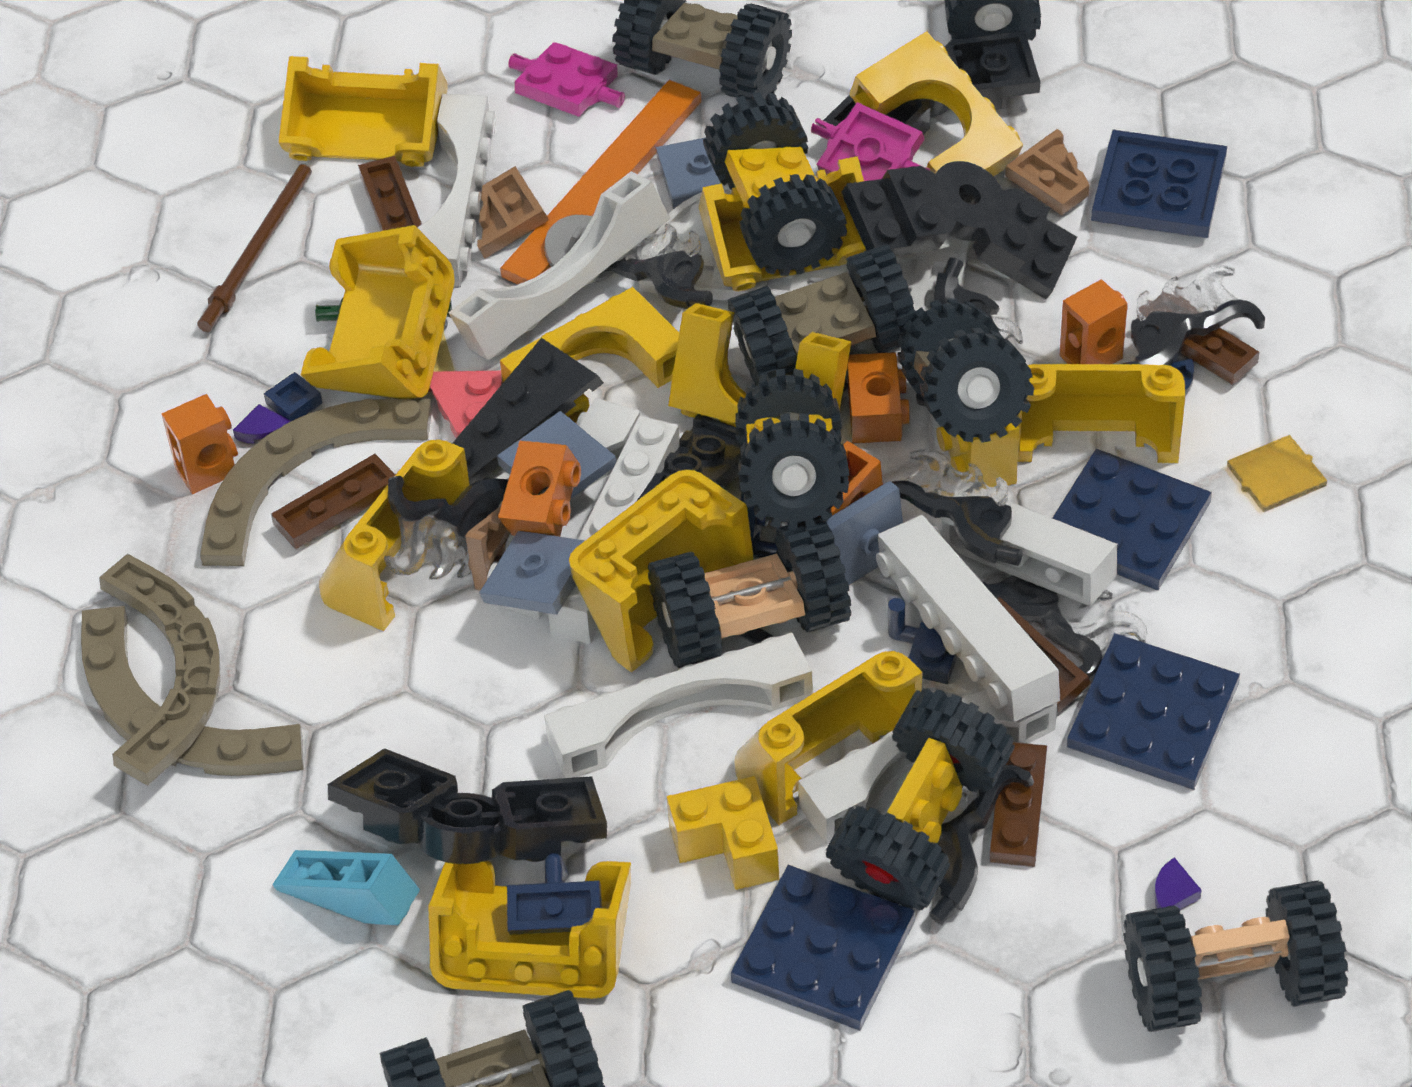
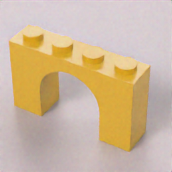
[849,31,1024,176]
[500,287,679,423]
[668,303,851,427]

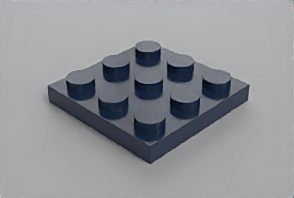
[1091,129,1228,238]
[1052,448,1212,591]
[1067,633,1240,790]
[731,864,915,1031]

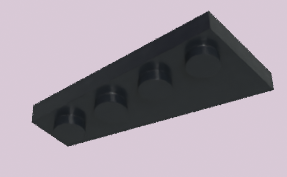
[452,337,604,484]
[637,414,741,501]

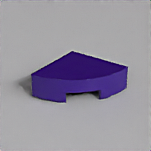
[233,404,290,443]
[1154,857,1202,910]

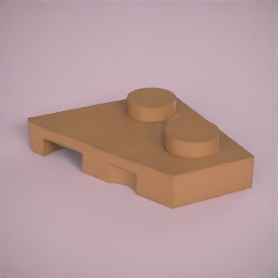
[1005,129,1089,215]
[477,166,549,259]
[465,506,510,591]

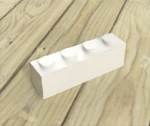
[942,486,1117,606]

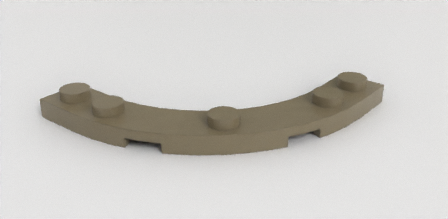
[200,398,432,566]
[99,554,221,786]
[81,606,304,776]

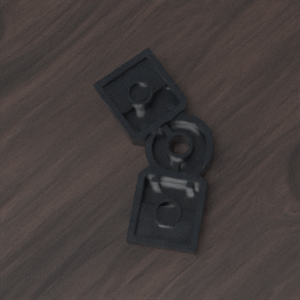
[823,31,1040,136]
[841,161,1077,299]
[328,748,607,864]

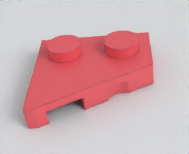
[428,370,503,438]

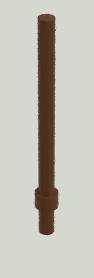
[197,164,312,332]

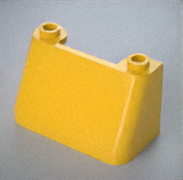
[278,56,448,167]
[698,156,866,291]
[300,225,455,399]
[1018,364,1185,463]
[319,439,470,631]
[569,470,754,673]
[734,651,922,826]
[428,860,631,999]

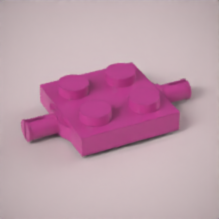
[508,42,625,117]
[811,102,930,181]

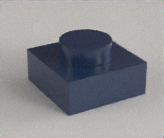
[264,372,323,422]

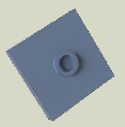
[656,138,723,209]
[497,411,616,498]
[826,481,903,585]
[479,531,585,615]

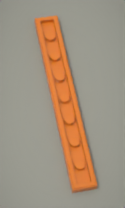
[500,80,702,284]

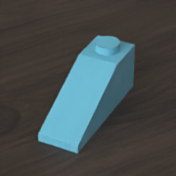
[272,850,420,925]

